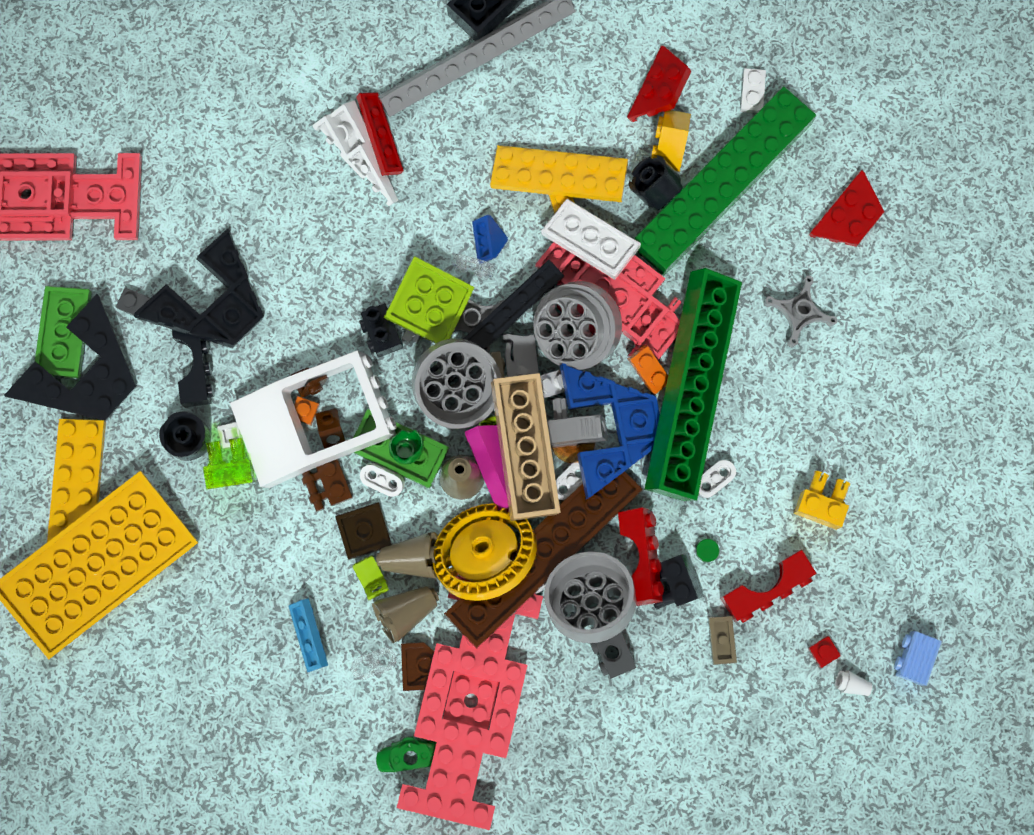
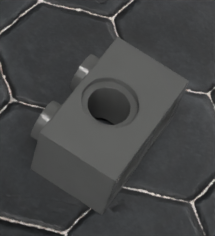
[590,632,637,679]

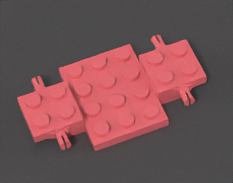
[535,242,682,361]

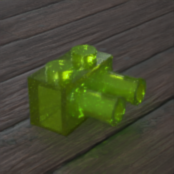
[203,437,256,490]

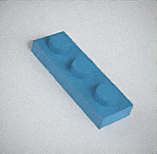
[288,598,328,673]

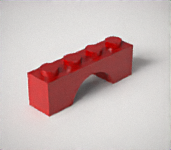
[618,507,664,606]
[720,550,817,623]

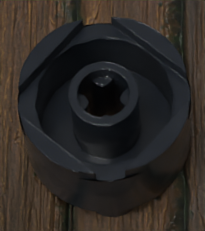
[629,155,683,210]
[159,411,211,461]

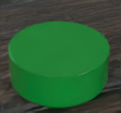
[696,539,719,563]

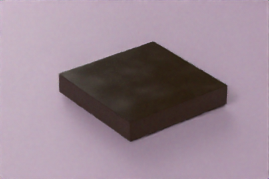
[335,502,392,560]

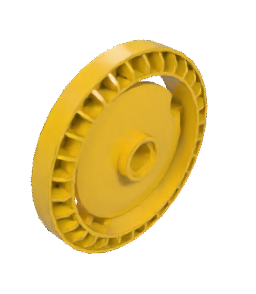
[433,503,537,601]

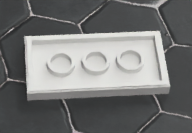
[541,199,641,280]

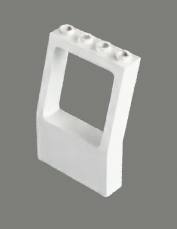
[230,350,397,488]

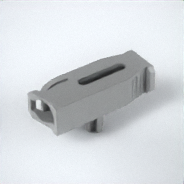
[503,334,539,377]
[547,398,608,448]

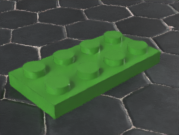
[35,286,92,378]
[353,409,450,489]

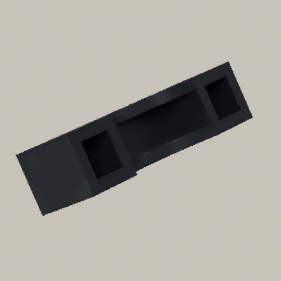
[172,330,215,408]

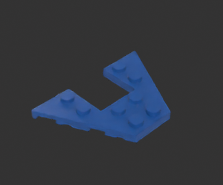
[560,363,660,499]

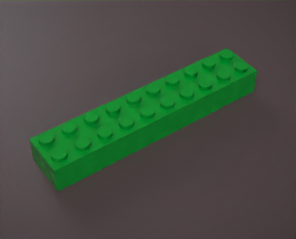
[634,86,817,276]
[644,268,742,501]

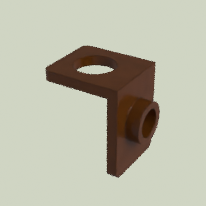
[290,367,328,398]
[315,408,346,449]

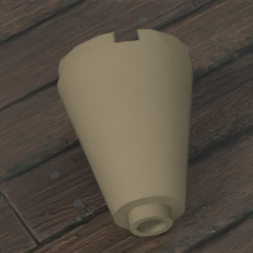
[439,455,484,500]
[376,532,438,579]
[372,586,439,643]

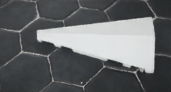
[312,100,398,206]

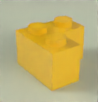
[651,110,691,172]

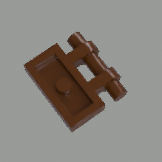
[301,459,353,512]

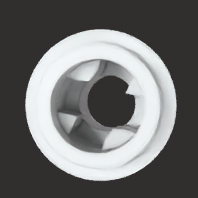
[835,670,872,696]

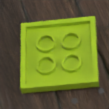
[383,256,475,344]

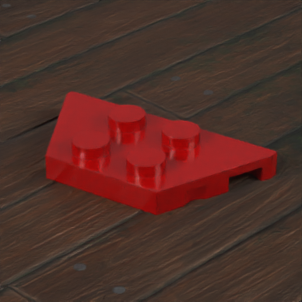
[627,46,692,122]
[809,170,885,247]

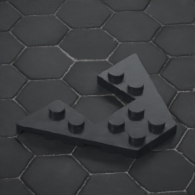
[134,229,264,349]
[4,294,136,421]

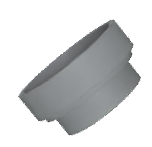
[534,281,622,370]
[412,339,501,429]
[544,552,636,643]

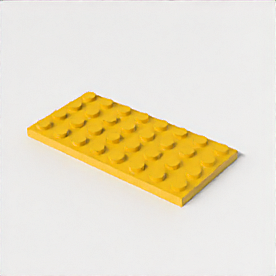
[0,471,199,660]

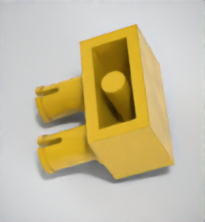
[793,471,851,530]

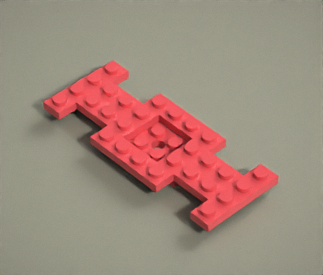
[0,153,142,241]
[397,576,543,830]

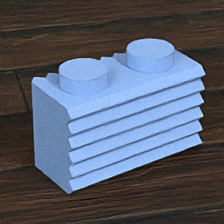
[894,631,942,686]

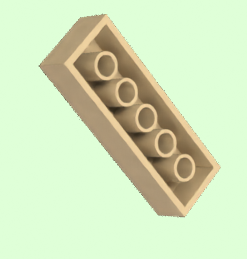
[491,373,561,521]

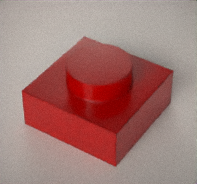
[808,636,841,668]

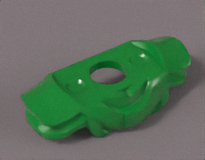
[376,736,437,772]

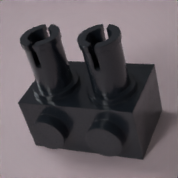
[359,303,403,358]
[653,553,705,610]

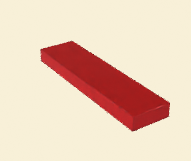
[356,92,404,176]

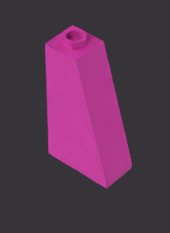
[465,425,509,513]

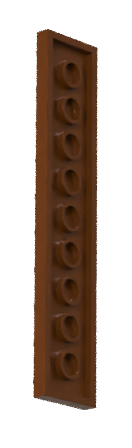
[444,471,643,649]

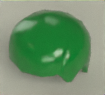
[389,430,424,464]

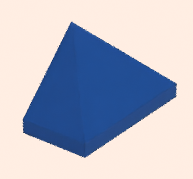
[472,215,508,264]

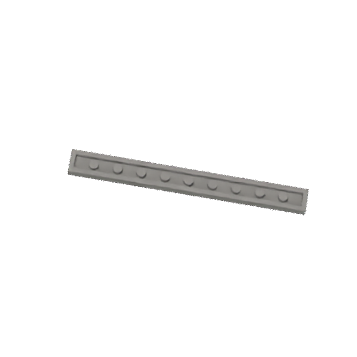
[378,0,576,117]

